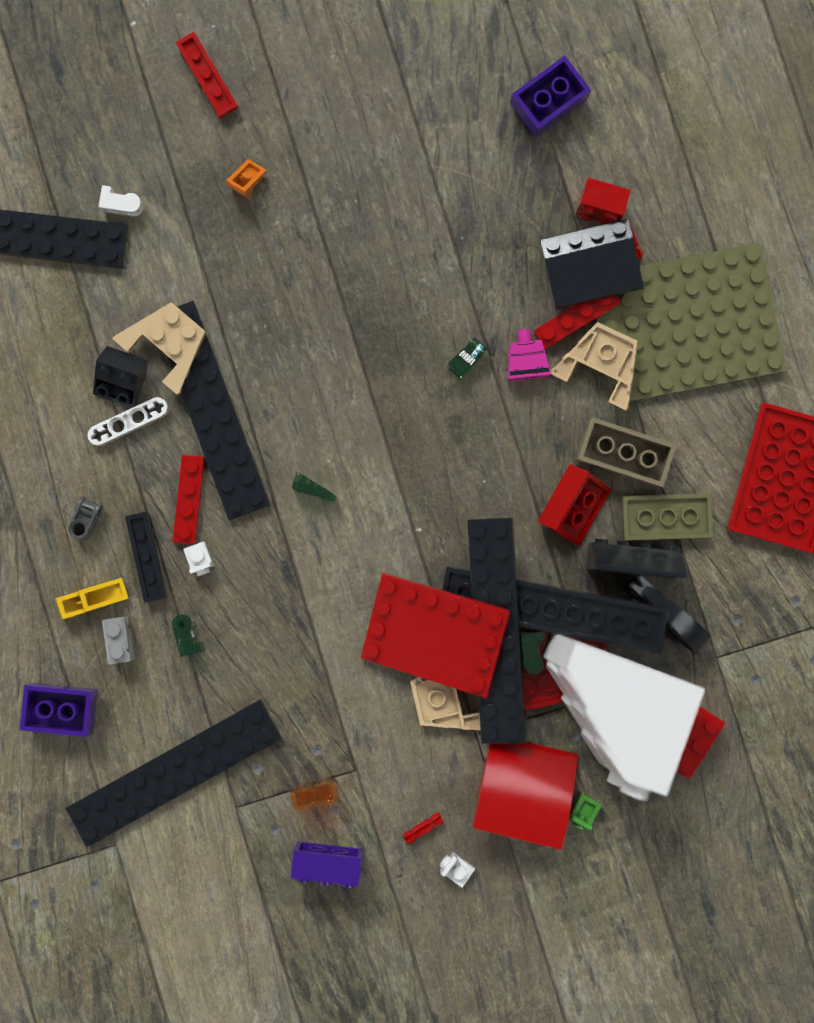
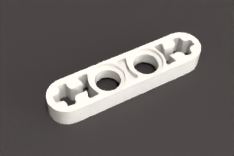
[88,397,169,446]

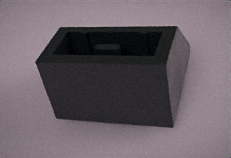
[93,346,148,408]

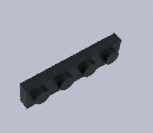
[125,511,167,603]

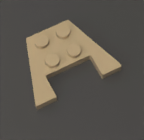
[112,302,206,396]
[551,322,638,411]
[410,676,480,730]

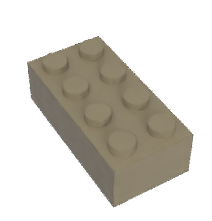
[575,417,677,489]

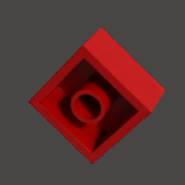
[575,177,631,225]

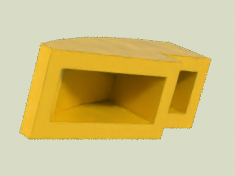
[55,578,129,620]

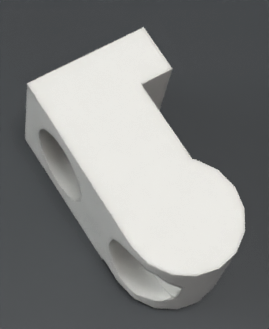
[98,185,144,217]

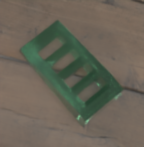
[292,472,337,502]

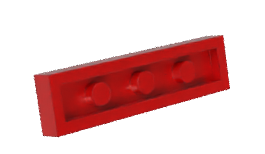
[175,32,239,119]
[533,295,621,350]
[172,455,205,544]

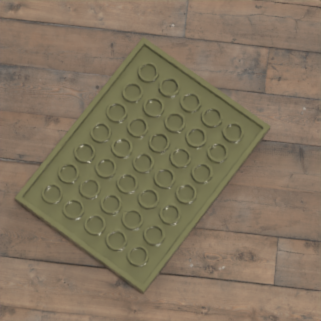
[596,243,786,402]

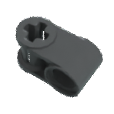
[68,496,103,541]

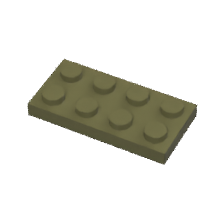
[622,493,713,541]

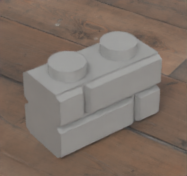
[102,616,135,665]

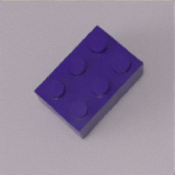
[510,55,591,138]
[19,683,98,737]
[290,841,363,888]

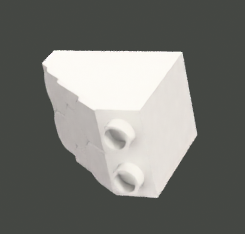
[543,633,705,801]

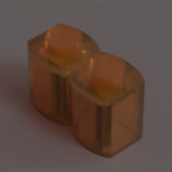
[290,778,339,810]

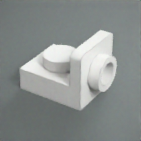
[183,541,214,576]
[439,852,475,887]

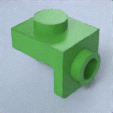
[569,792,602,831]

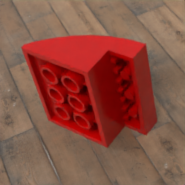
[472,742,578,850]

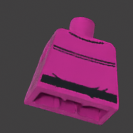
[507,329,551,382]

